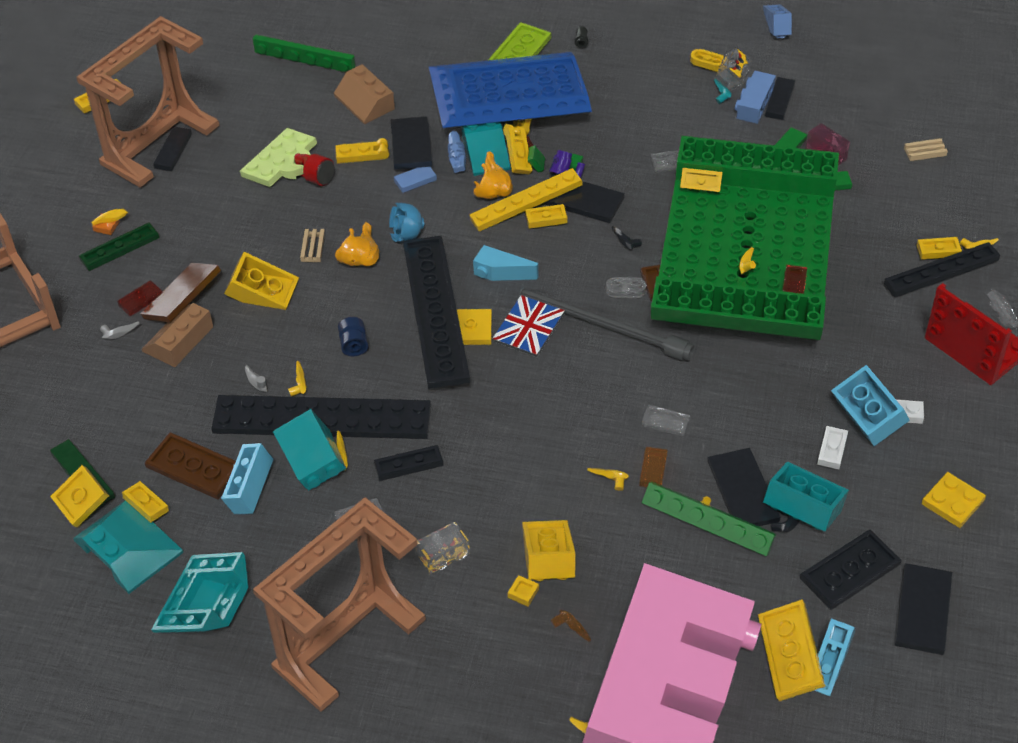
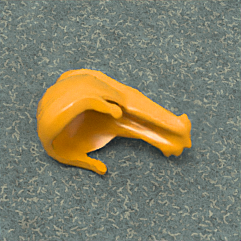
[473,151,513,199]
[335,222,379,267]

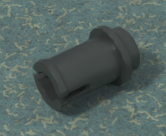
[574,26,589,48]

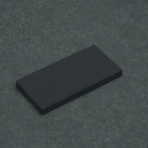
[390,116,432,170]
[542,173,625,223]
[708,448,781,526]
[800,529,902,610]
[895,563,953,655]

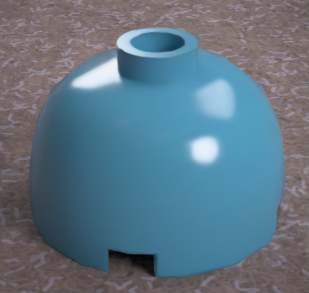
[389,203,424,242]

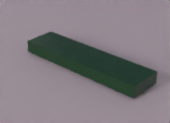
[79,222,159,271]
[50,439,115,507]

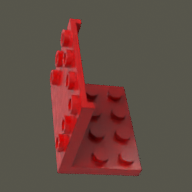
[925,283,1018,385]

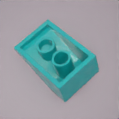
[462,122,511,176]

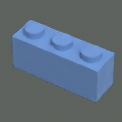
[735,70,776,124]

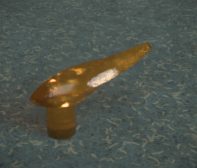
[551,609,591,642]

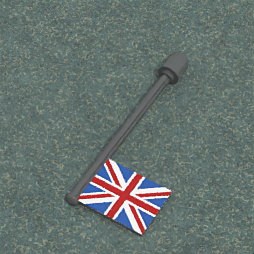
[492,288,695,361]

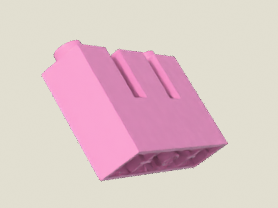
[583,563,761,743]

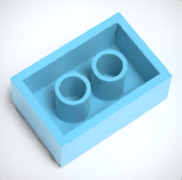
[831,365,910,446]

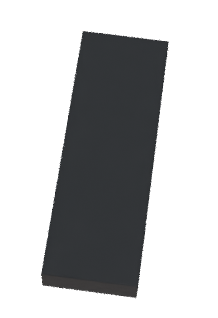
[765,77,795,120]
[153,127,192,171]
[374,445,443,481]

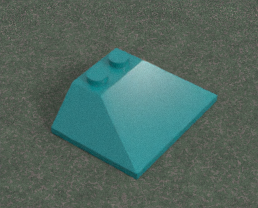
[73,500,184,594]
[151,552,248,633]

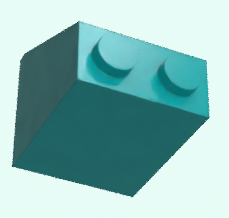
[273,409,346,491]

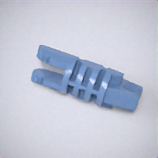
[448,131,466,173]

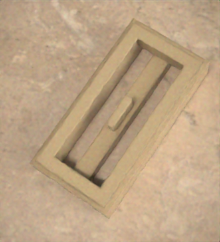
[904,138,948,161]
[300,229,325,262]

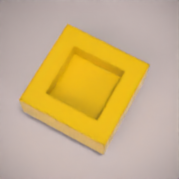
[508,575,539,607]

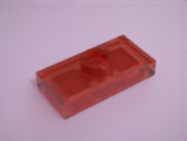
[783,265,807,294]
[117,280,162,316]

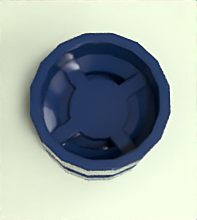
[338,317,368,357]

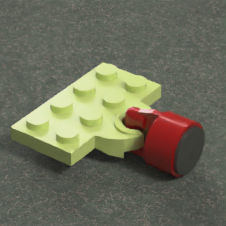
[240,128,334,187]

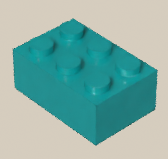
[763,461,849,531]

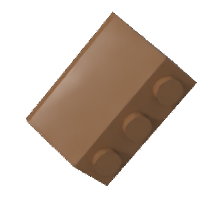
[334,64,395,124]
[142,303,213,367]

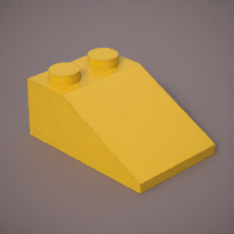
[224,252,299,310]
[522,520,575,581]

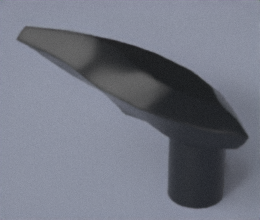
[611,226,642,250]
[771,517,800,532]

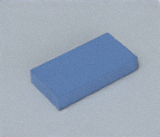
[394,167,437,193]

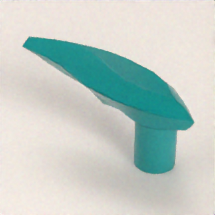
[714,79,731,104]

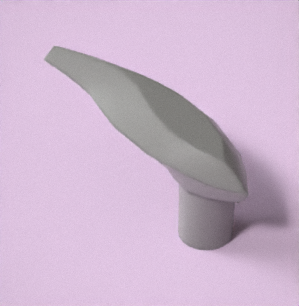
[100,321,139,340]
[245,365,267,392]

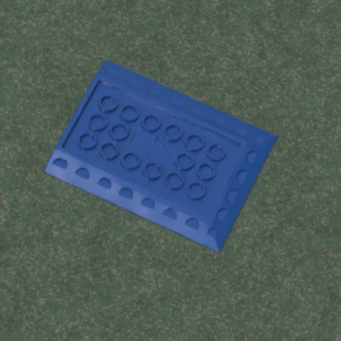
[429,52,592,128]

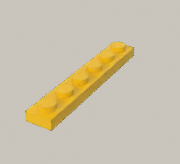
[469,168,582,232]

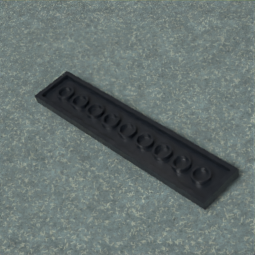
[403,235,470,389]
[211,395,431,439]

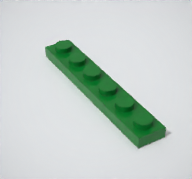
[253,34,355,72]
[642,481,776,556]

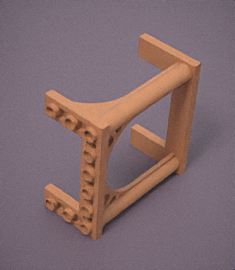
[76,16,219,188]
[0,213,61,347]
[253,498,426,712]

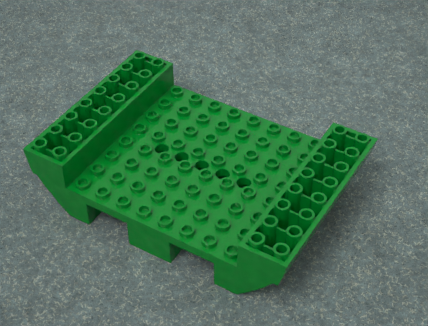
[651,136,839,340]

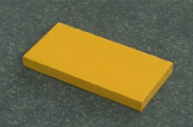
[758,600,826,701]

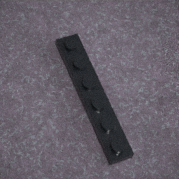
[884,242,1000,297]

